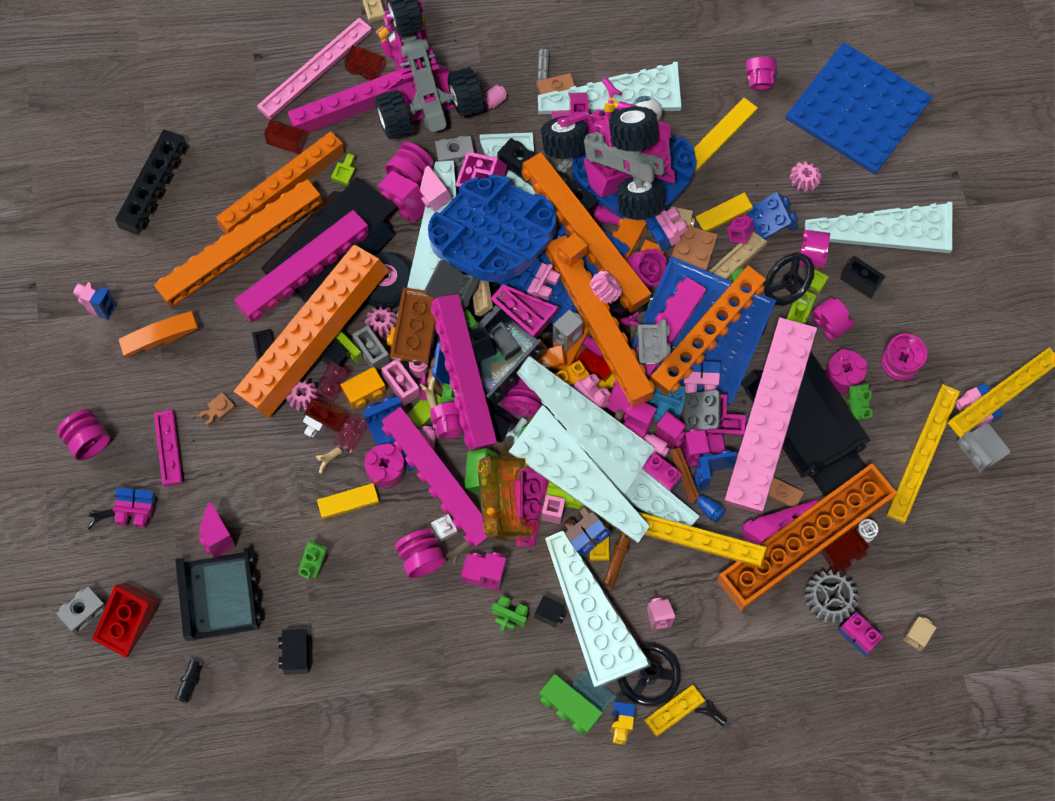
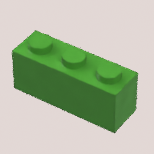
[539,674,603,735]

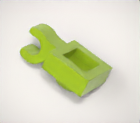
[331,153,356,186]

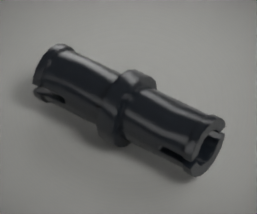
[175,660,202,703]

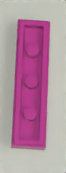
[154,409,183,487]

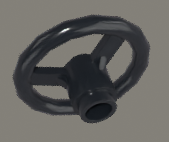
[764,253,815,306]
[617,643,681,706]

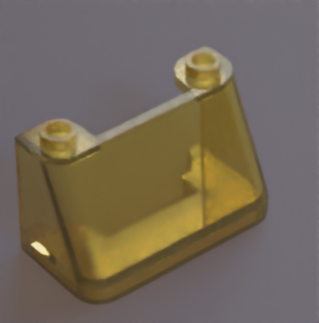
[477,456,534,542]

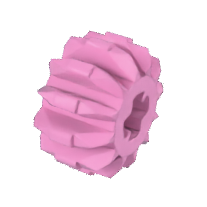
[790,161,821,193]
[590,271,622,304]
[365,305,397,339]
[286,379,319,412]

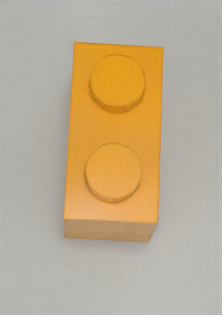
[340,367,386,410]

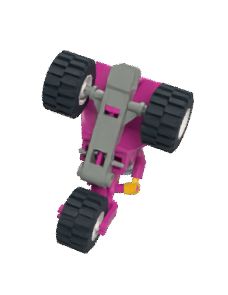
[375,0,484,140]
[541,96,675,220]

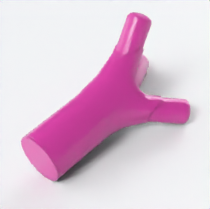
[602,78,622,99]
[617,312,641,326]
[413,373,428,400]

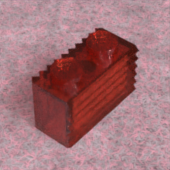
[344,45,386,81]
[264,119,306,154]
[304,398,351,433]
[821,528,869,573]

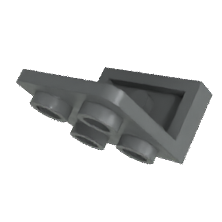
[425,260,479,311]
[684,390,721,432]

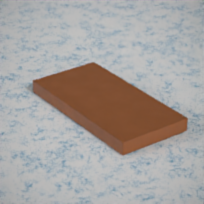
[390,287,436,365]

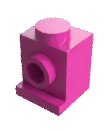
[727,215,755,244]

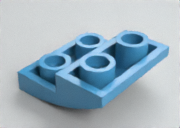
[644,386,686,421]

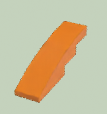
[119,311,199,357]

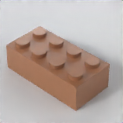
[672,225,718,271]

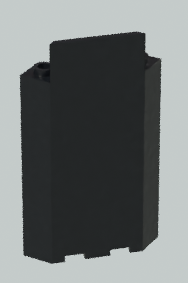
[261,177,397,303]
[741,352,871,496]

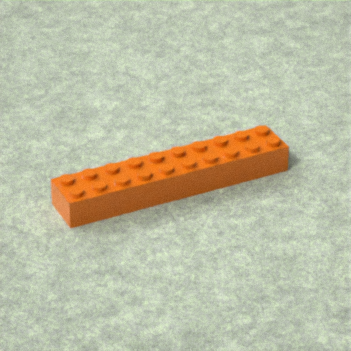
[233,245,389,419]
[717,463,898,612]

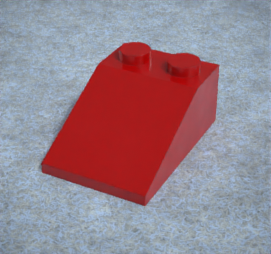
[92,582,159,658]

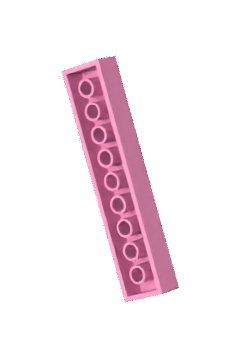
[725,317,817,515]

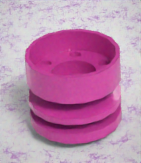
[385,142,434,186]
[881,333,927,381]
[502,379,543,417]
[57,409,111,461]
[395,529,446,579]

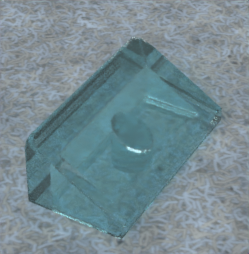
[571,670,617,713]

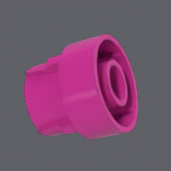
[746,57,777,90]
[430,402,463,439]

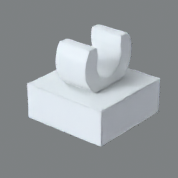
[303,415,328,437]
[431,514,458,542]

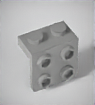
[637,319,670,364]
[957,423,1010,473]

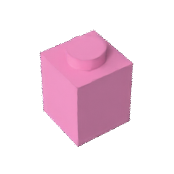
[541,495,565,524]

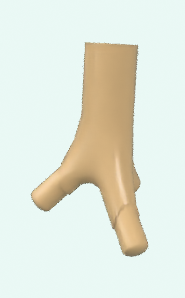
[419,377,437,408]
[316,447,342,474]

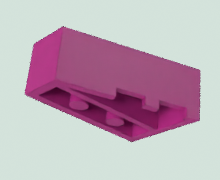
[491,285,561,338]

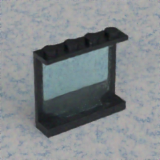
[444,305,548,406]
[175,548,262,641]

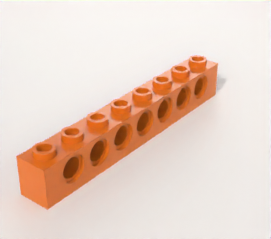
[650,265,766,396]

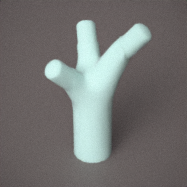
[506,418,528,443]

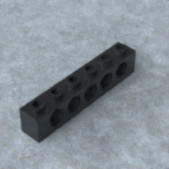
[115,129,187,235]
[497,138,598,215]

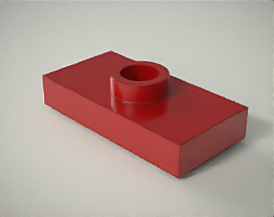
[574,349,612,382]

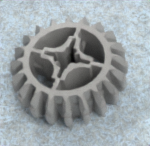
[804,570,859,624]

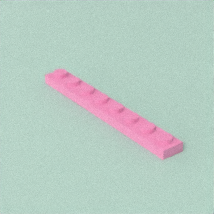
[257,18,372,120]

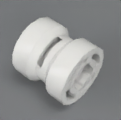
[855,519,878,544]

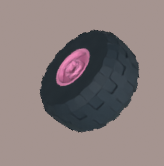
[365,252,411,309]

